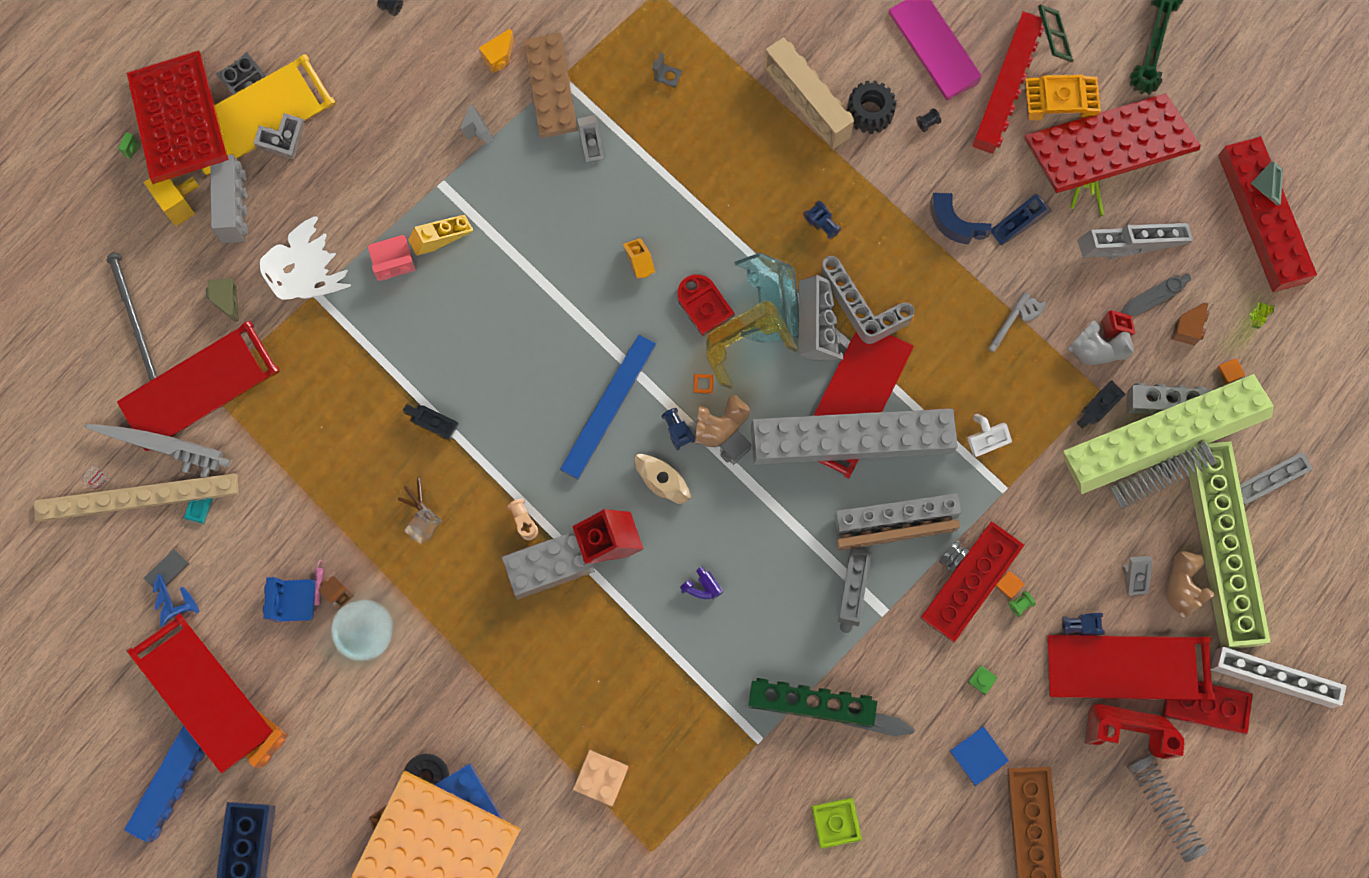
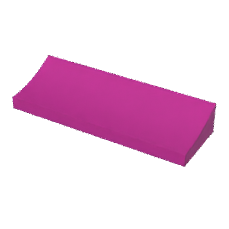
[888,0,982,101]

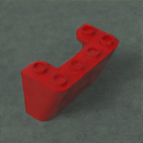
[1085,704,1185,760]

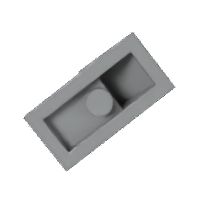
[461,105,494,144]
[1123,556,1153,596]

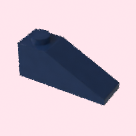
[991,194,1052,246]

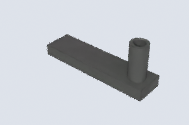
[838,548,871,633]

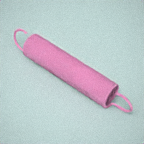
[314,560,324,613]

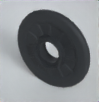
[403,753,449,785]

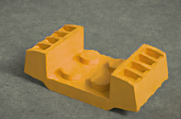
[1025,75,1101,120]

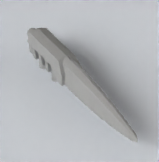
[84,424,231,478]

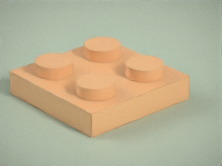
[573,750,629,807]

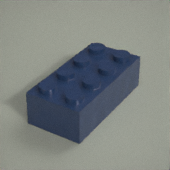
[216,802,276,878]

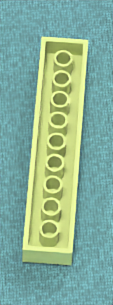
[1064,374,1274,494]
[1185,441,1271,649]

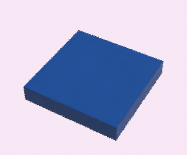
[949,726,1009,786]

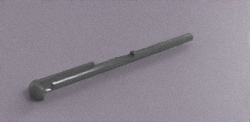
[106,252,157,381]

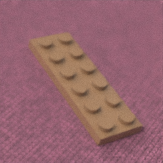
[524,32,578,138]

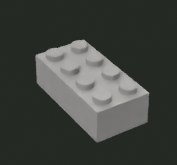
[210,155,248,244]
[502,532,595,600]

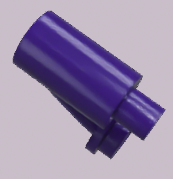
[680,567,724,600]

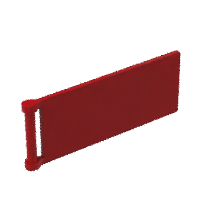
[117,321,280,451]
[813,330,914,479]
[126,613,273,774]
[1047,635,1215,701]

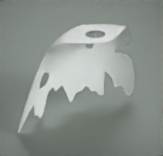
[260,217,351,300]

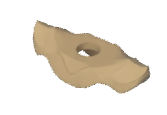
[634,454,691,504]

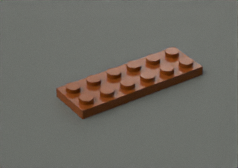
[1007,767,1061,878]

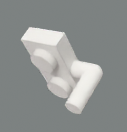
[967,414,1012,457]

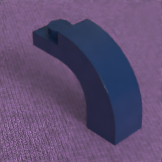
[930,193,992,244]

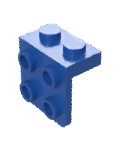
[263,577,316,622]

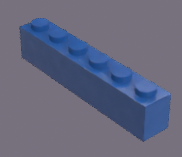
[124,725,205,842]

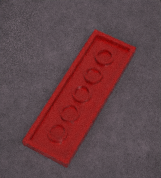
[920,521,1025,643]

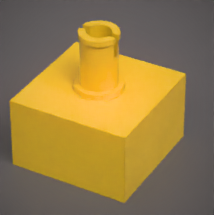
[143,177,200,226]

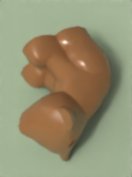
[695,395,750,447]
[1166,551,1215,618]

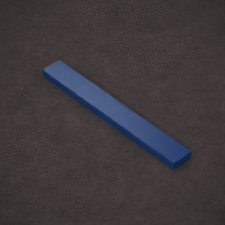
[560,335,656,480]

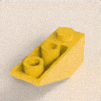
[408,215,473,256]

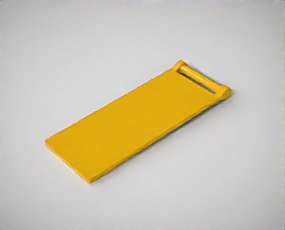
[202,54,336,175]

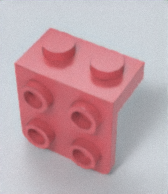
[368,235,415,281]

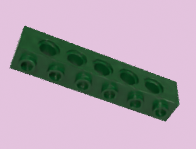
[747,678,877,728]

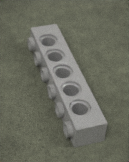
[1127,383,1218,415]
[834,493,961,536]

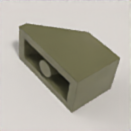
[206,278,239,322]

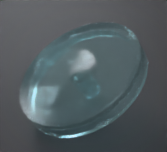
[331,600,393,661]

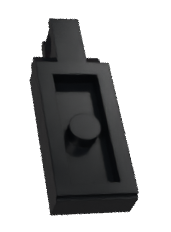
[1077,380,1125,429]
[402,404,459,441]

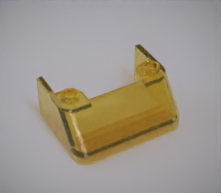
[706,301,798,389]

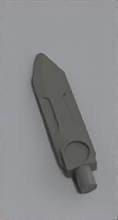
[1120,274,1191,316]
[829,707,915,736]

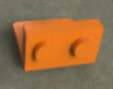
[245,711,288,769]

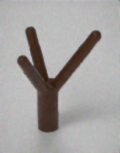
[398,477,433,521]

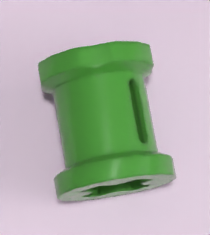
[1008,591,1036,617]

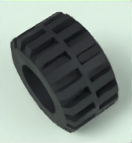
[847,80,896,134]

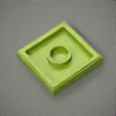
[811,798,862,849]

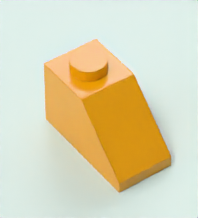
[479,29,514,73]
[623,238,655,279]

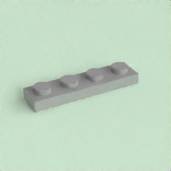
[1240,452,1313,506]

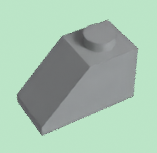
[577,115,605,162]

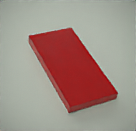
[1163,681,1253,735]

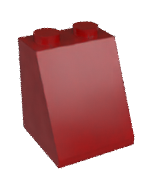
[572,509,644,564]

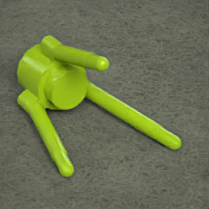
[1071,181,1104,216]

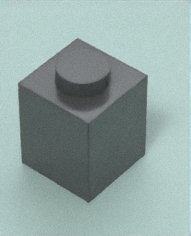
[720,430,752,465]

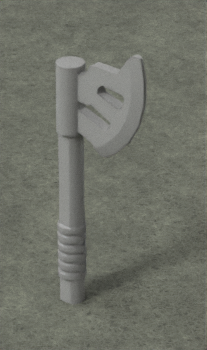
[988,292,1046,353]

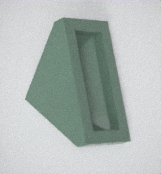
[1251,162,1283,205]

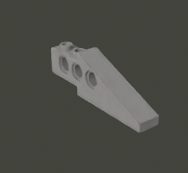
[1077,223,1193,259]

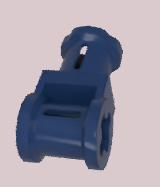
[803,201,842,240]
[661,408,695,450]
[1062,613,1105,636]

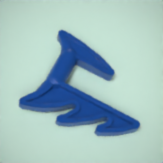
[153,574,200,626]

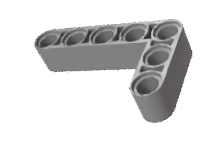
[821,256,914,344]

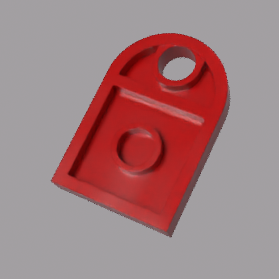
[677,274,735,336]

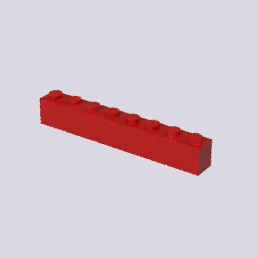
[972,11,1044,154]

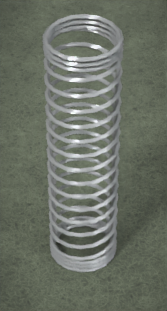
[1111,441,1216,509]
[1128,754,1208,862]

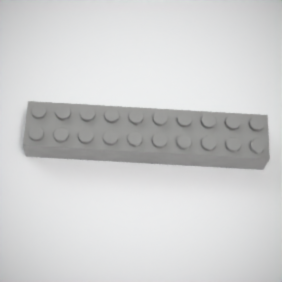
[750,409,958,465]

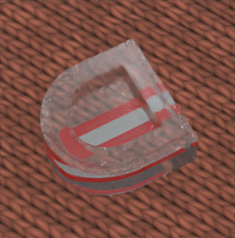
[83,464,109,489]

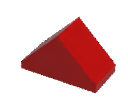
[1101,310,1136,339]

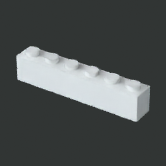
[1211,647,1346,708]

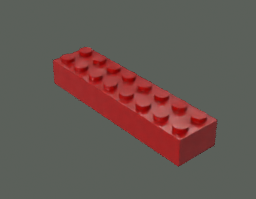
[1218,136,1317,293]

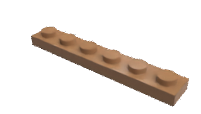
[836,517,960,551]

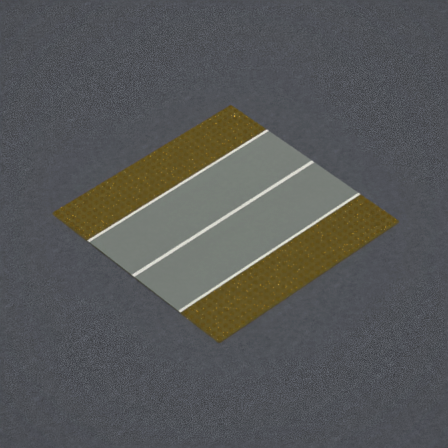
[223,0,1100,851]

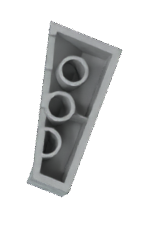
[799,275,843,360]

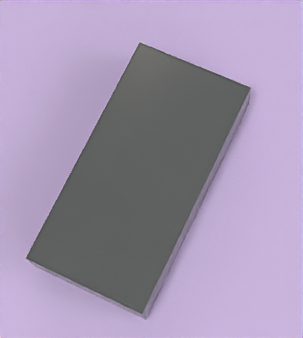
[144,549,189,593]

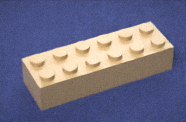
[764,37,854,150]

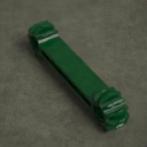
[1129,0,1183,95]

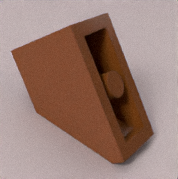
[318,576,354,610]

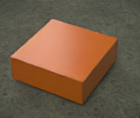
[1217,358,1246,384]
[693,374,714,394]
[995,570,1025,600]

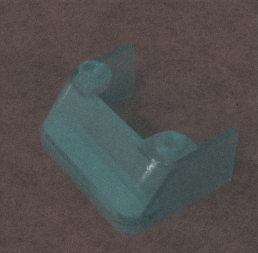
[735,253,799,343]

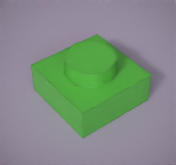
[118,132,139,159]
[968,665,998,695]

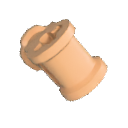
[507,498,538,541]

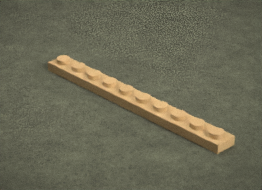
[34,474,239,522]

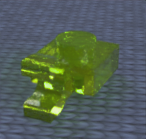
[1250,302,1275,329]

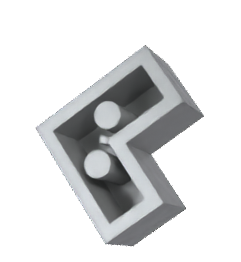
[254,113,305,160]

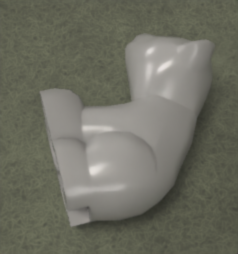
[1068,321,1134,365]

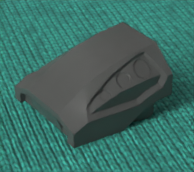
[216,52,266,95]

